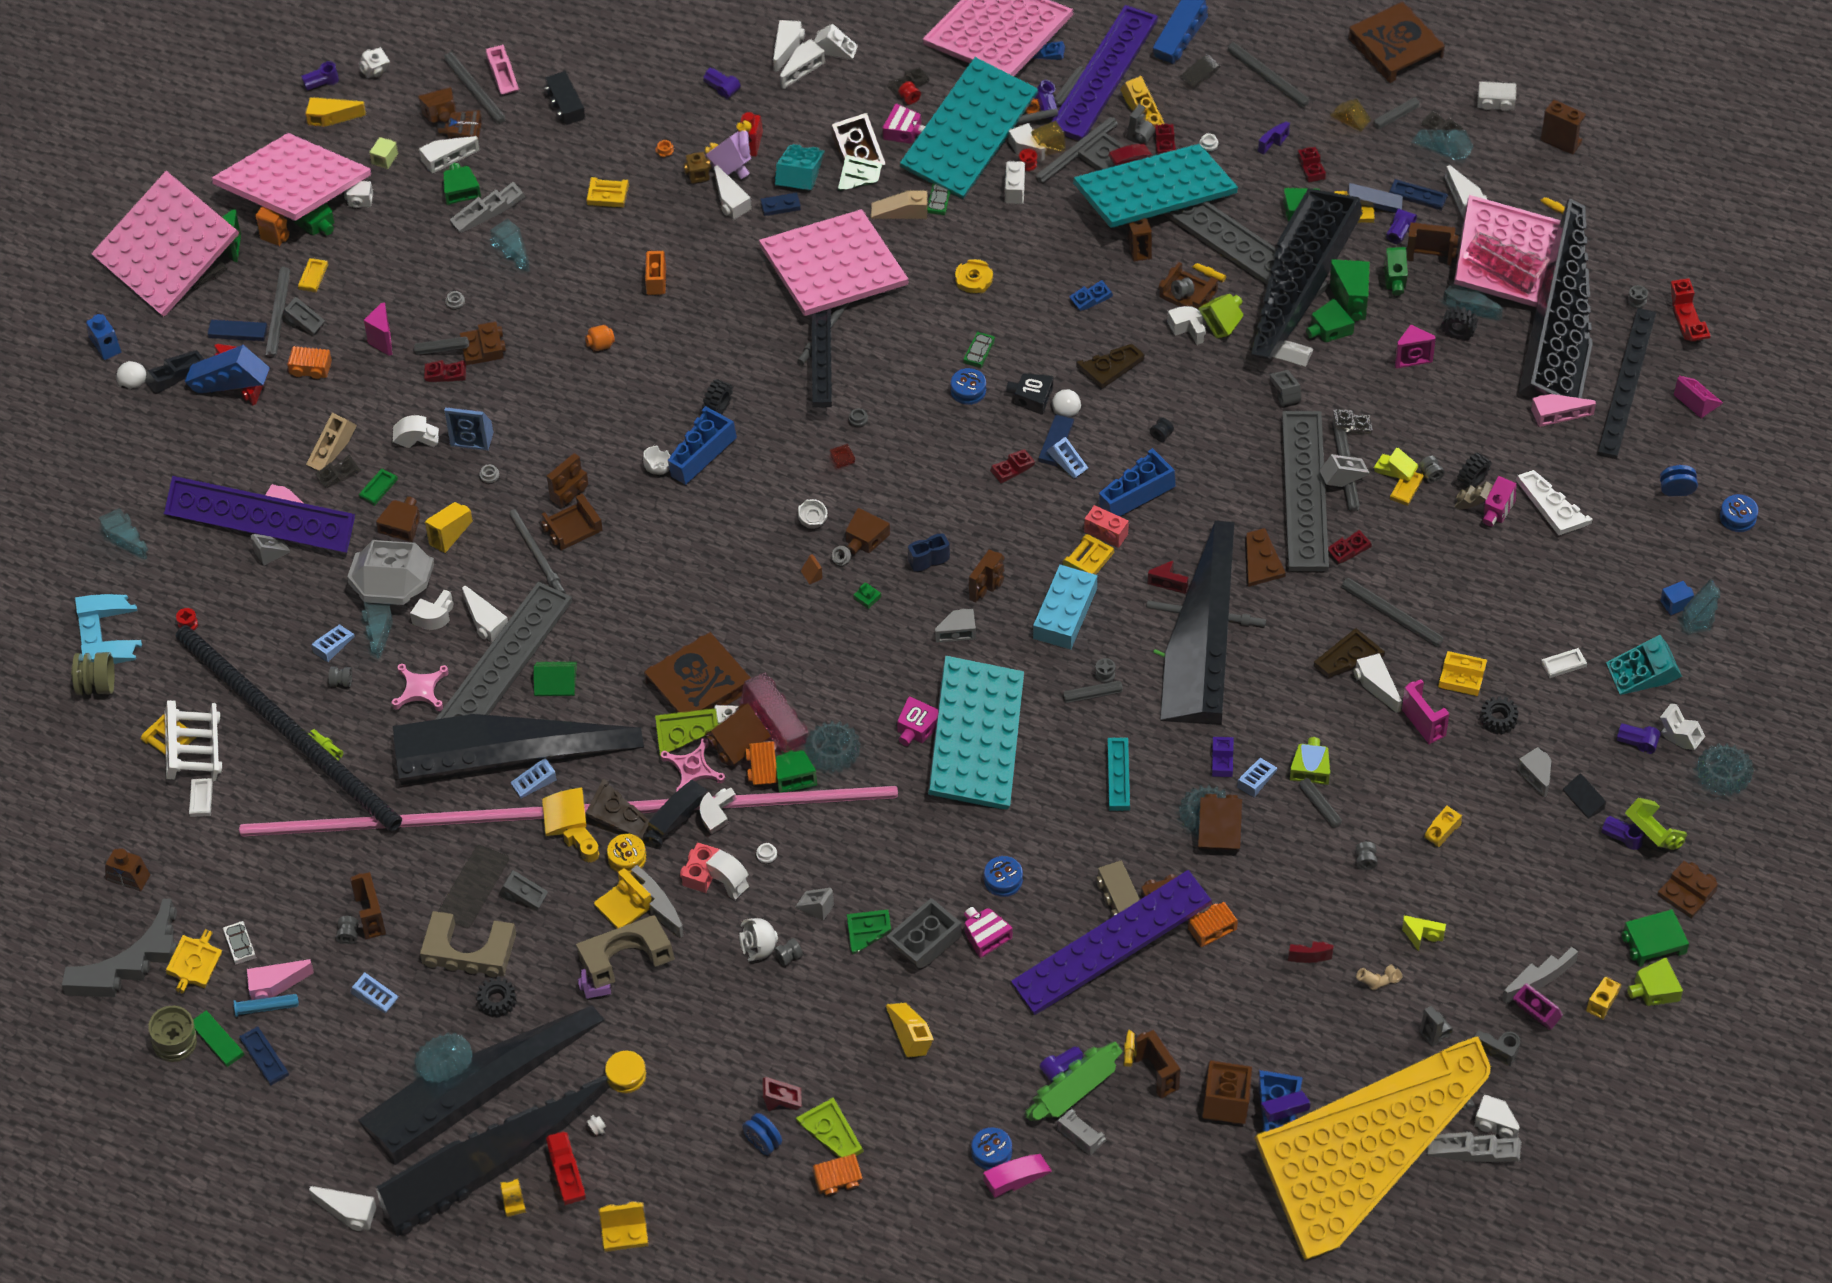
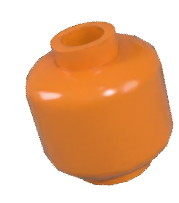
[585,325,615,352]

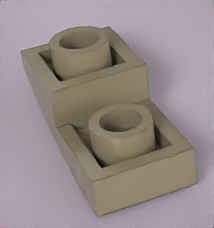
[1454,481,1493,509]

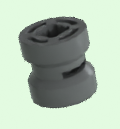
[1419,456,1445,483]
[329,666,352,687]
[1355,842,1378,870]
[336,916,359,944]
[774,938,803,966]

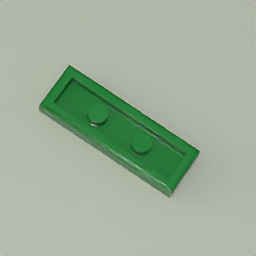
[193,1010,244,1067]

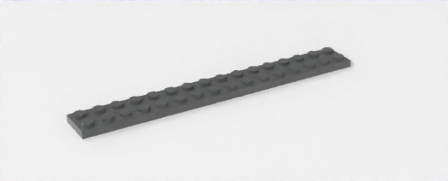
[1078,132,1328,300]

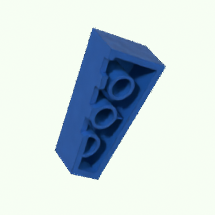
[1153,0,1208,64]
[185,345,270,393]
[668,406,737,485]
[1099,448,1176,516]
[1258,1070,1302,1133]

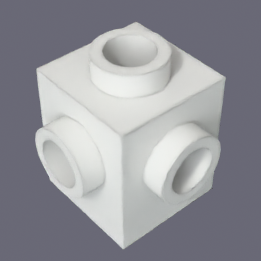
[359,47,390,78]

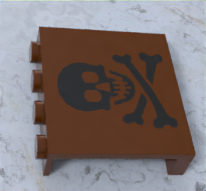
[1348,1,1445,83]
[644,632,753,713]

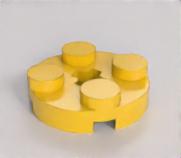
[955,259,993,293]

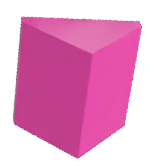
[364,303,393,356]
[1395,325,1436,369]
[1674,376,1723,418]

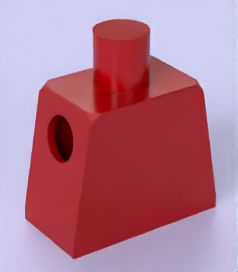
[738,112,763,157]

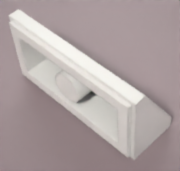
[1272,340,1313,366]

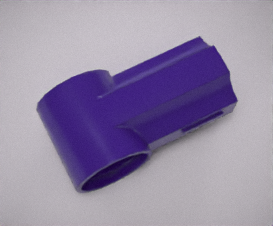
[301,62,339,90]
[703,68,741,99]
[1035,80,1058,119]
[1386,209,1417,245]
[1617,723,1661,754]
[1602,816,1644,850]
[1039,1046,1084,1083]

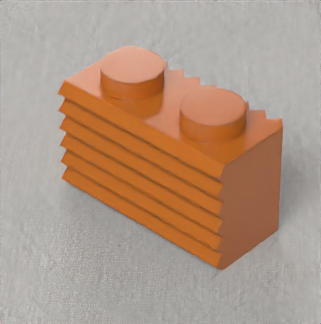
[256,206,289,246]
[645,251,666,295]
[287,346,332,379]
[746,741,778,786]
[1188,902,1238,947]
[812,1154,862,1196]

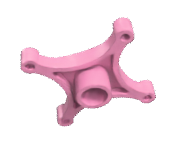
[392,664,448,711]
[661,737,725,792]

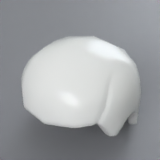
[116,361,146,389]
[1051,389,1081,418]
[643,446,671,475]
[798,500,828,529]

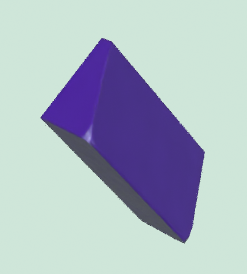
[1261,1091,1310,1122]

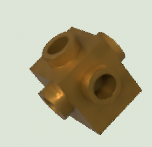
[683,152,711,183]

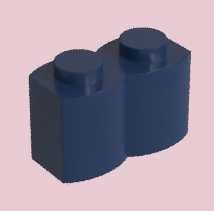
[908,534,950,571]

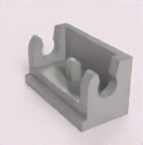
[1058,1109,1106,1156]

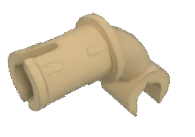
[1356,965,1403,990]

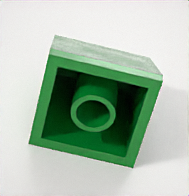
[1329,259,1370,321]

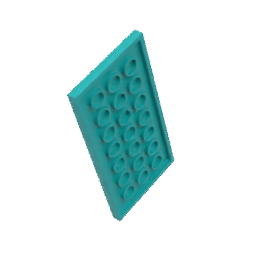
[900,57,1038,199]
[1073,144,1238,228]
[928,656,1024,810]

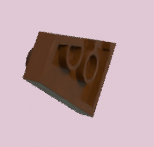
[1246,528,1286,587]

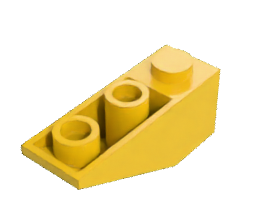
[1120,76,1164,127]
[306,97,366,127]
[886,1003,934,1057]

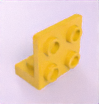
[594,868,652,929]
[599,1202,648,1252]

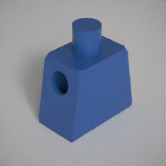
[86,314,121,360]

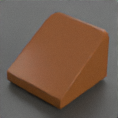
[801,555,823,584]

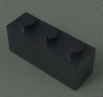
[544,71,586,126]

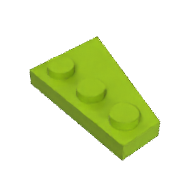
[655,708,718,756]
[795,1098,864,1158]

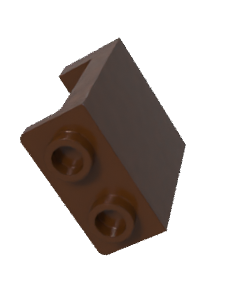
[1540,100,1586,155]
[1406,222,1458,265]
[1158,262,1218,310]
[540,493,603,551]
[705,703,771,766]
[1198,794,1242,851]
[350,872,386,939]
[1134,1030,1181,1099]

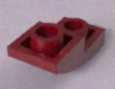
[1155,123,1176,155]
[1108,144,1152,166]
[1298,147,1326,182]
[425,360,466,382]
[990,449,1035,483]
[1328,530,1372,563]
[1288,941,1334,963]

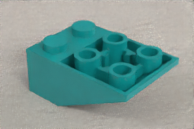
[775,144,825,190]
[1606,635,1682,695]

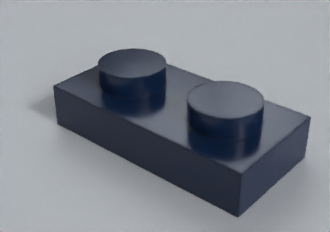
[761,193,801,216]

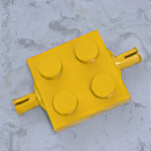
[166,929,222,993]

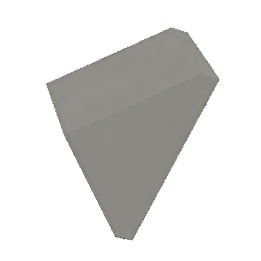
[251,534,290,565]
[795,888,834,921]

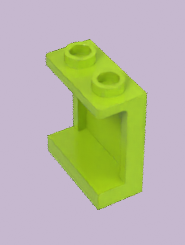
[1625,798,1688,850]

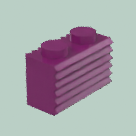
[1514,983,1563,1030]

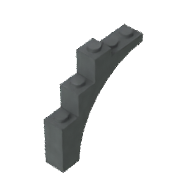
[62,898,178,997]

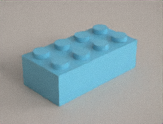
[1033,565,1097,650]

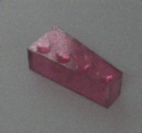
[1463,231,1550,295]
[740,672,808,753]

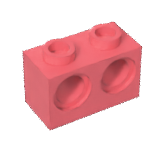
[1084,505,1129,548]
[680,842,720,893]

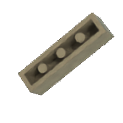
[1096,860,1140,917]

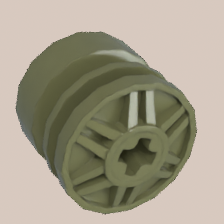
[71,652,115,695]
[149,1006,197,1062]

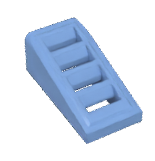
[1047,437,1088,478]
[311,624,355,662]
[511,758,556,798]
[1237,758,1277,798]
[351,972,398,1013]

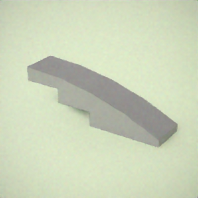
[450,182,525,233]
[631,865,684,938]
[1503,947,1578,1003]
[1428,1132,1521,1162]

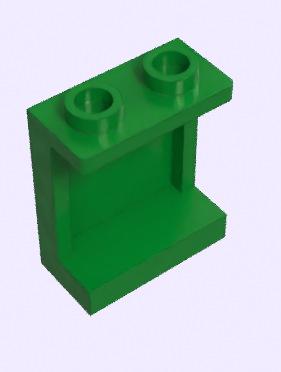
[1622,909,1689,967]

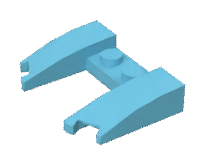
[75,594,142,664]

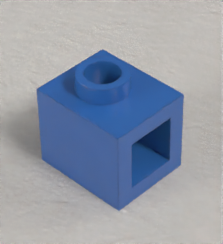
[1660,581,1694,615]

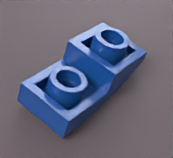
[1032,41,1065,60]
[1069,280,1113,311]

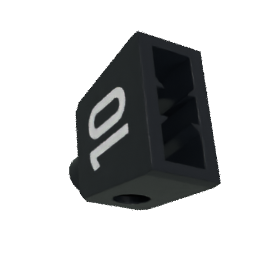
[1006,373,1053,415]

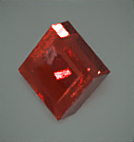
[830,444,855,468]

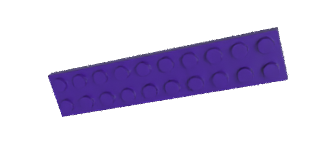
[1049,5,1158,141]
[164,476,356,553]
[1011,870,1212,1015]

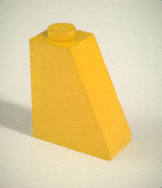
[425,502,473,553]

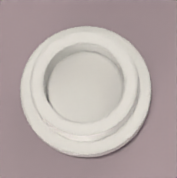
[1200,134,1218,151]
[756,843,777,863]
[587,1115,606,1136]

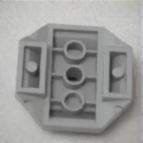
[347,540,434,605]

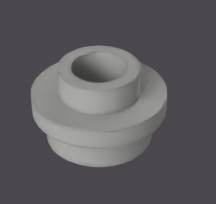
[446,291,465,309]
[480,464,499,483]
[832,546,851,566]

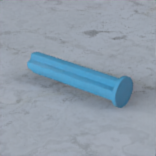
[234,994,299,1017]

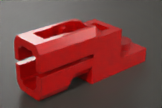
[546,1132,586,1205]

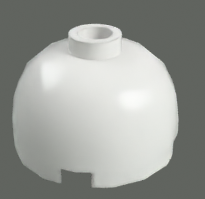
[739,918,778,961]

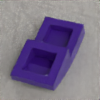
[1258,122,1290,155]
[1212,737,1233,777]

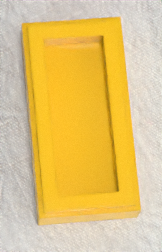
[298,258,328,292]
[1390,472,1424,506]

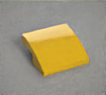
[1438,651,1487,696]
[542,788,587,836]

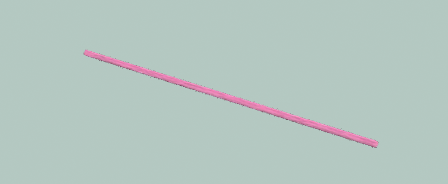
[239,786,898,836]

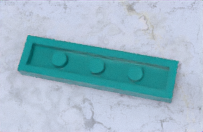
[1108,738,1130,811]

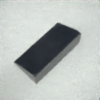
[1563,773,1606,819]

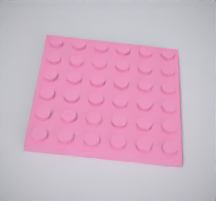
[923,0,1073,76]
[212,133,371,221]
[91,171,239,317]
[1454,195,1560,307]
[759,209,908,316]

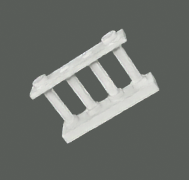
[164,700,222,781]

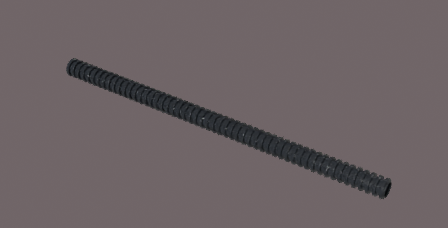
[176,625,402,831]

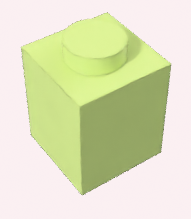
[369,137,398,169]

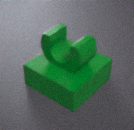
[853,583,881,609]

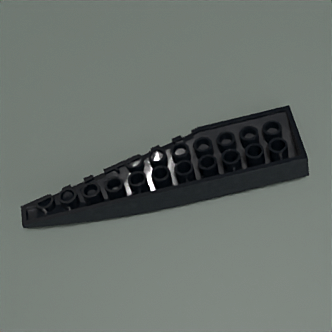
[1251,188,1363,360]
[1519,198,1592,400]
[1161,521,1235,725]
[393,714,644,785]
[358,1005,605,1165]
[376,1075,609,1237]

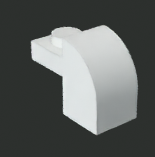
[1167,306,1206,345]
[393,415,438,448]
[410,590,454,630]
[1660,704,1705,750]
[700,787,736,834]
[706,850,749,900]

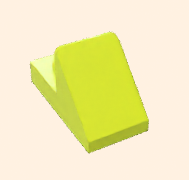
[1374,448,1418,481]
[1402,915,1446,951]

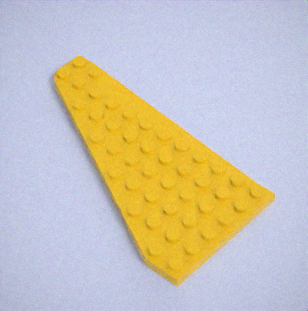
[1254,1036,1490,1260]

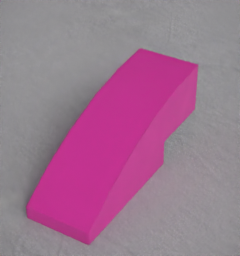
[984,1154,1052,1198]

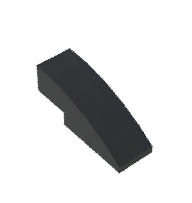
[145,350,205,393]
[648,779,708,836]

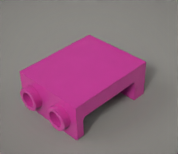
[1402,679,1449,744]

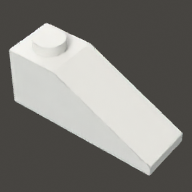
[773,20,805,72]
[780,39,825,89]
[419,136,479,174]
[714,165,751,220]
[1445,166,1487,218]
[462,586,508,642]
[1354,653,1402,713]
[309,1186,376,1231]

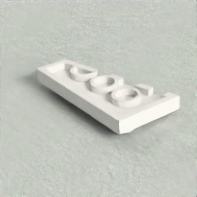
[1516,470,1593,535]

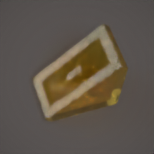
[1330,99,1371,131]
[1031,121,1066,152]

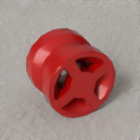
[898,82,921,105]
[1019,149,1037,171]
[176,608,198,630]

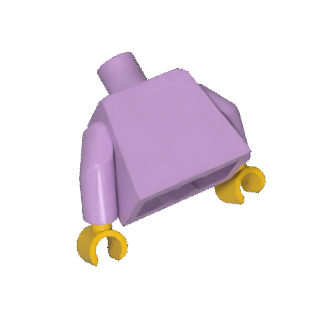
[705,120,751,179]

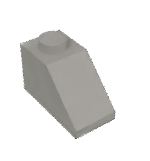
[1319,454,1369,487]
[935,609,976,643]
[1517,747,1551,797]

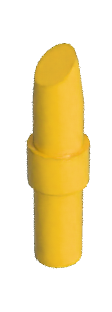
[1540,198,1565,214]
[1192,263,1226,282]
[1124,1030,1135,1067]

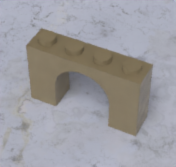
[420,911,516,977]
[576,915,675,989]

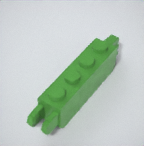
[1025,1041,1122,1121]

